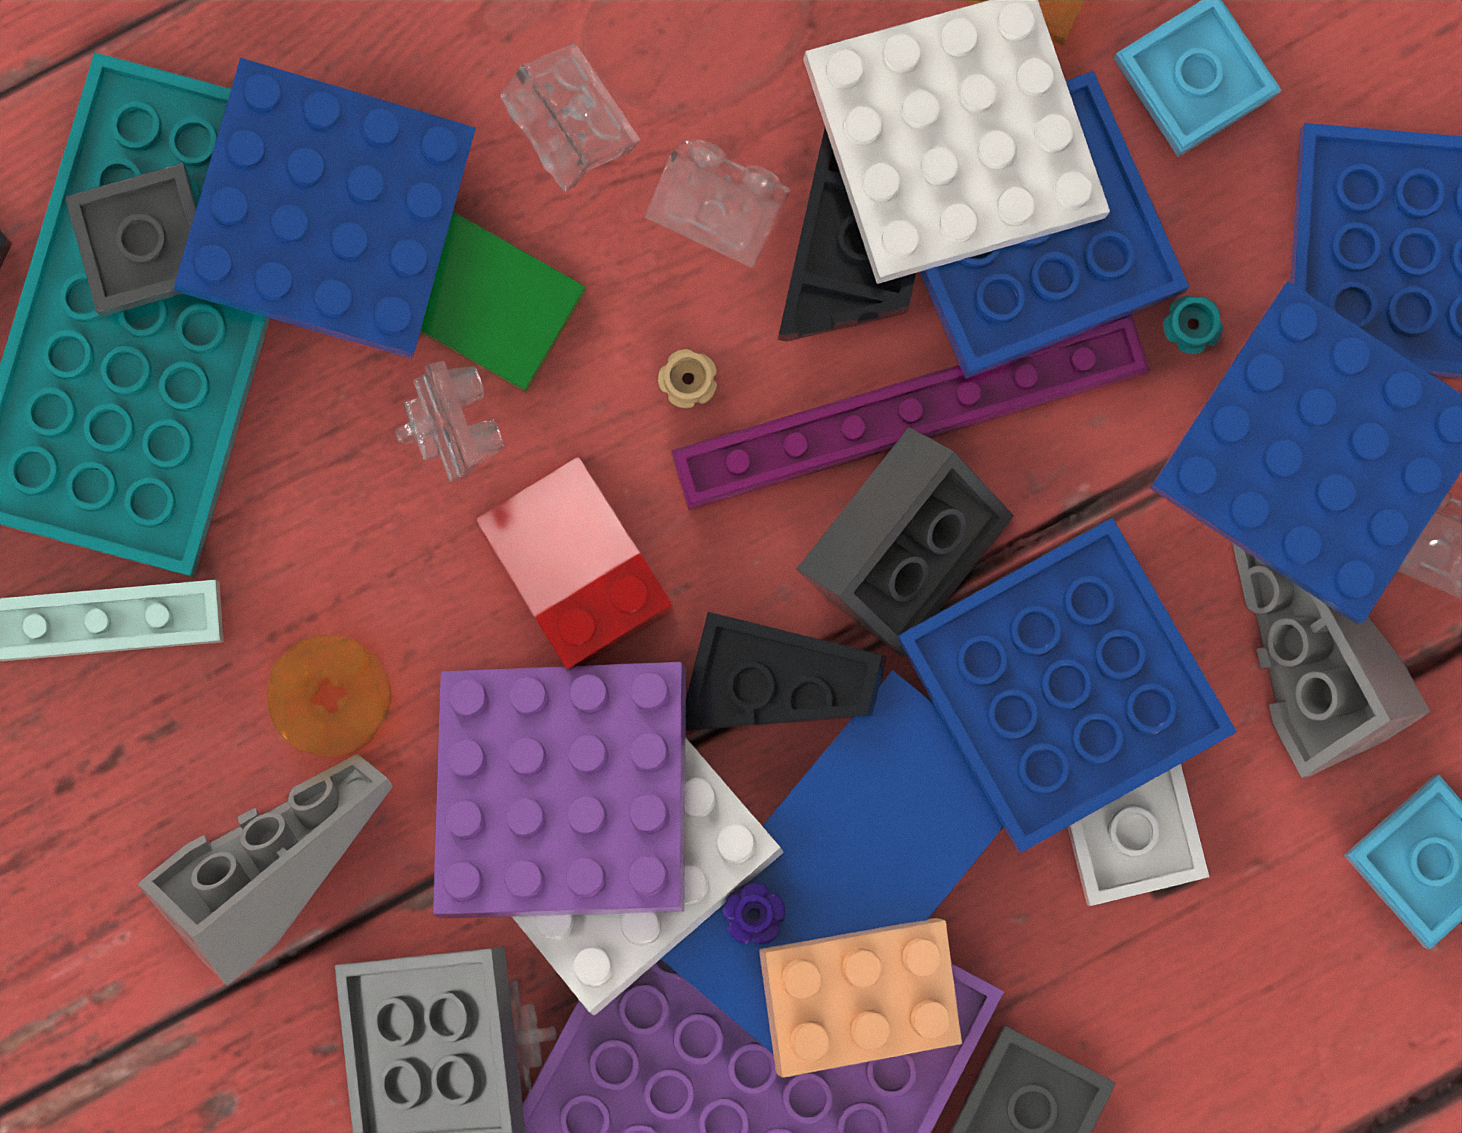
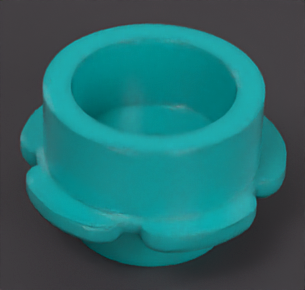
[1163,295,1223,354]

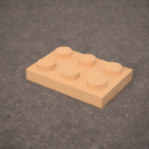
[759,918,962,1078]

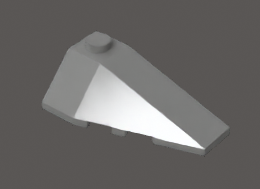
[1232,543,1431,778]
[138,754,393,986]

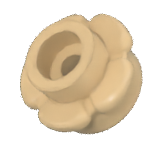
[658,349,717,409]

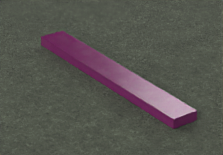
[671,314,1150,510]

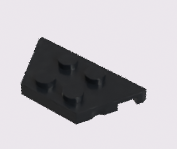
[778,127,916,342]

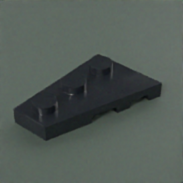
[685,612,887,731]

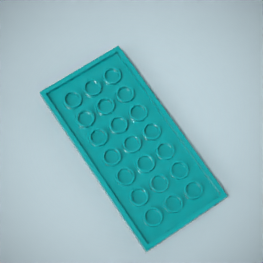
[0,52,270,578]

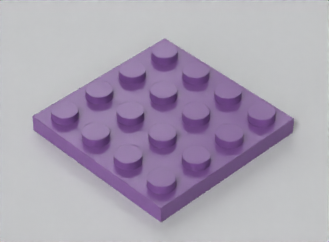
[433,662,686,918]

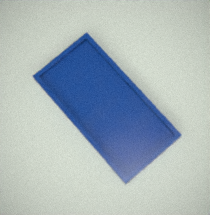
[661,670,1003,1076]

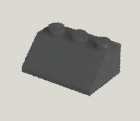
[796,427,1014,657]

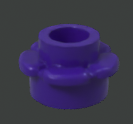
[723,883,785,945]

